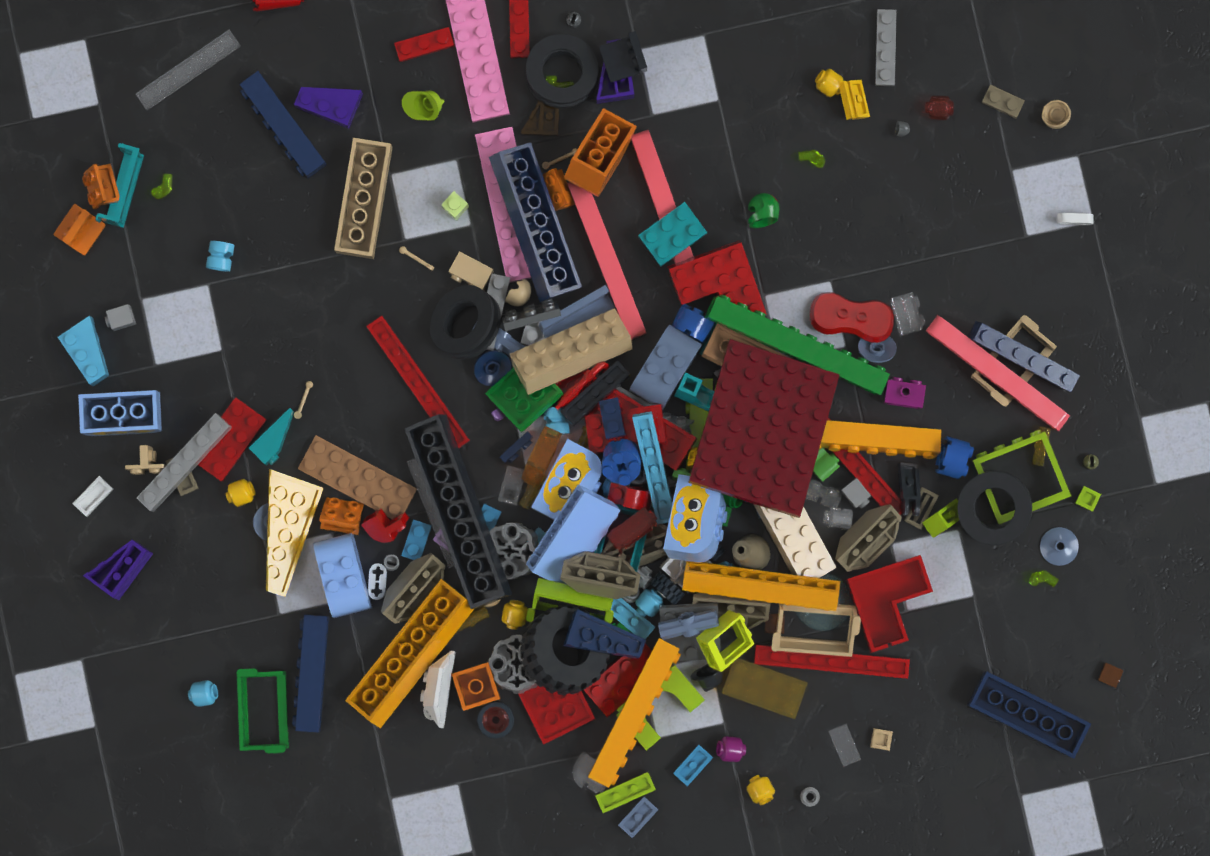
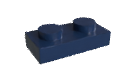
[599,397,626,440]
[500,431,533,464]

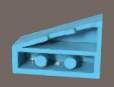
[58,316,109,386]

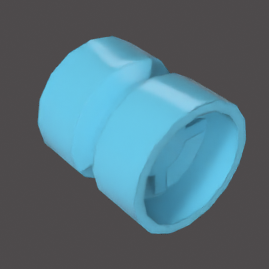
[206,241,235,272]
[543,406,570,436]

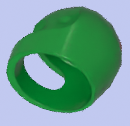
[748,193,780,228]

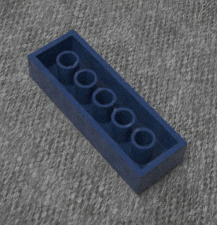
[967,671,1091,758]

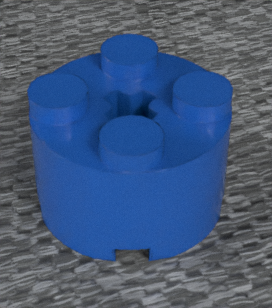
[672,304,715,344]
[935,436,974,479]
[602,439,641,486]

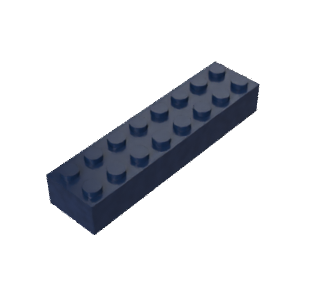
[489,142,582,302]

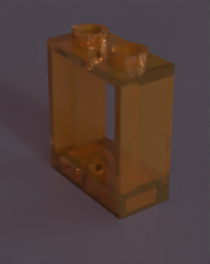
[521,426,562,487]

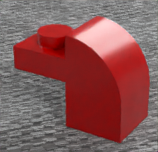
[607,482,651,510]
[361,508,409,543]

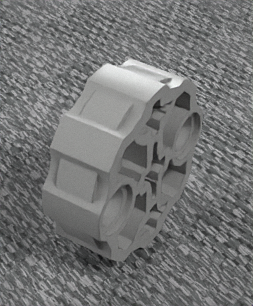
[489,522,539,579]
[489,635,538,694]

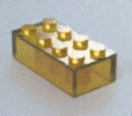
[721,658,808,719]

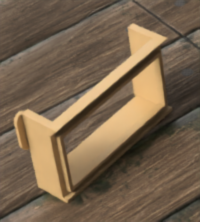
[971,315,1057,407]
[772,604,861,657]

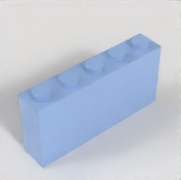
[526,484,620,584]

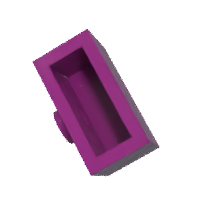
[883,377,926,409]

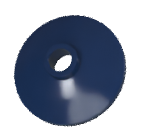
[474,350,511,386]

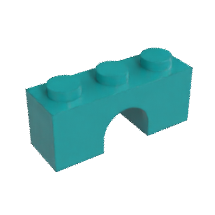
[674,373,714,411]

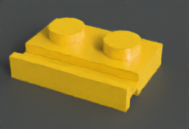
[839,80,870,120]

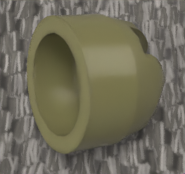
[1083,454,1099,470]

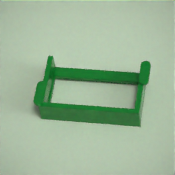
[236,669,289,753]

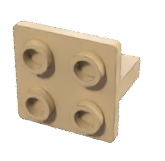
[125,445,167,475]

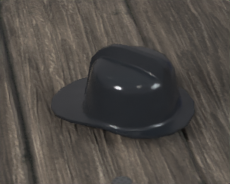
[690,664,725,692]

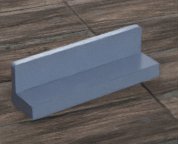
[538,285,615,338]

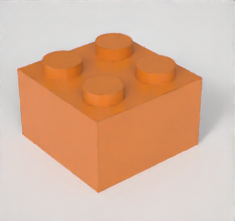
[452,662,501,711]

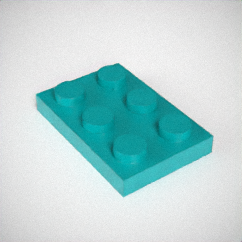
[638,202,707,267]

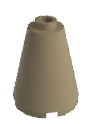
[732,534,771,570]

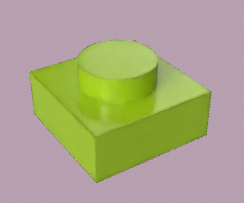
[1075,486,1101,512]

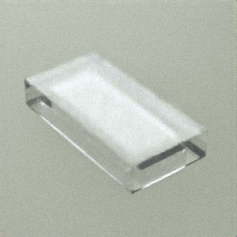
[828,724,861,767]

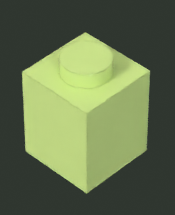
[441,191,469,221]

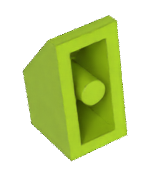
[922,498,959,538]

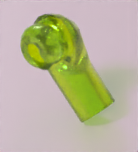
[546,75,574,88]
[798,150,825,168]
[151,174,173,199]
[1029,570,1059,587]

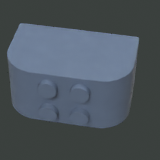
[629,324,702,411]

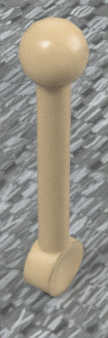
[542,148,577,170]
[399,246,434,271]
[294,381,313,419]

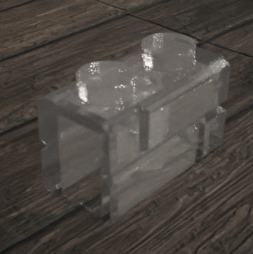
[890,292,925,337]
[823,507,853,530]

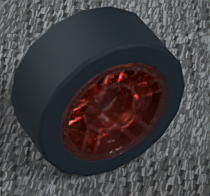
[477,702,514,738]

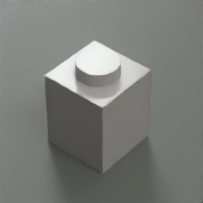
[105,304,136,331]
[841,478,871,509]

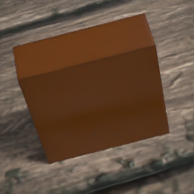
[765,614,785,634]
[1098,663,1124,688]

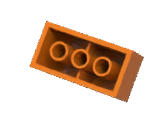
[564,108,637,197]

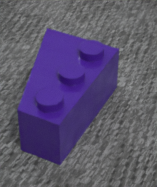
[597,39,634,104]
[294,87,363,129]
[83,540,153,600]

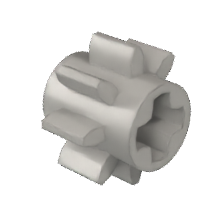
[637,566,653,589]

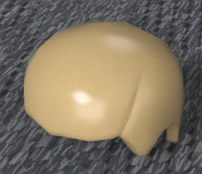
[1042,100,1071,129]
[505,279,531,307]

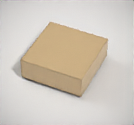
[870,728,893,751]

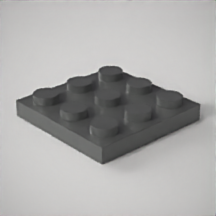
[502,298,561,331]
[659,603,721,661]

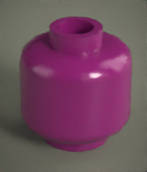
[716,736,746,762]

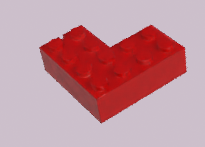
[667,240,767,315]
[846,555,933,653]

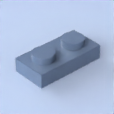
[618,797,658,838]

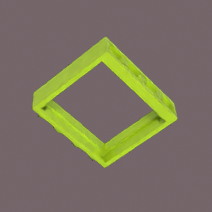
[973,430,1071,524]

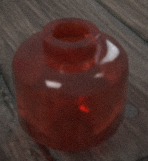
[925,95,954,120]

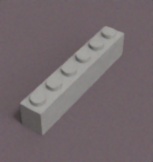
[137,413,232,512]

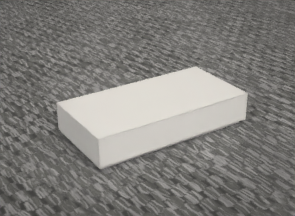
[72,476,114,517]

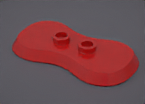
[810,292,894,343]

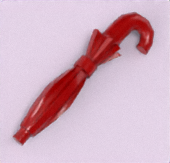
[555,361,609,410]

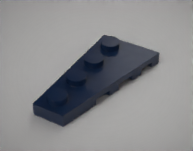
[563,609,646,659]

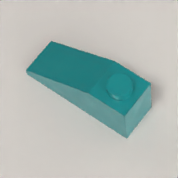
[249,408,294,465]

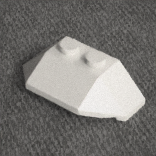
[420,651,456,728]

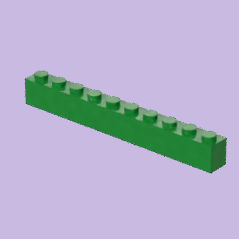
[705,294,890,395]

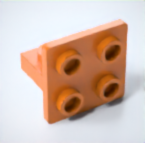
[82,164,120,209]
[543,168,575,211]
[54,204,106,256]
[319,497,364,535]

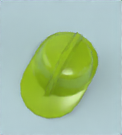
[402,90,445,121]

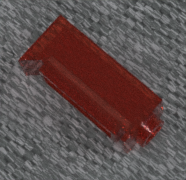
[607,507,657,556]

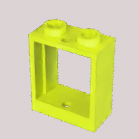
[696,610,754,672]

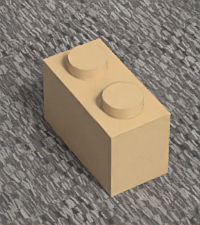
[448,251,494,290]

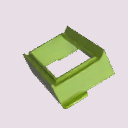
[526,578,614,624]

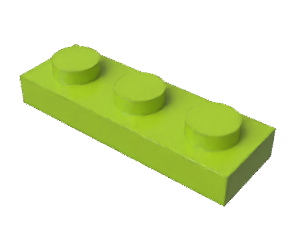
[595,772,656,813]

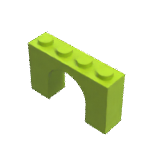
[616,665,705,751]

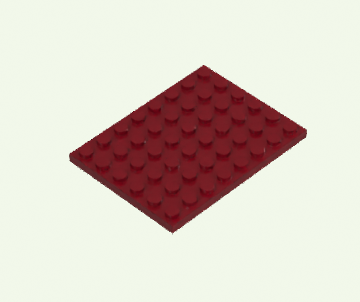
[688,339,840,518]

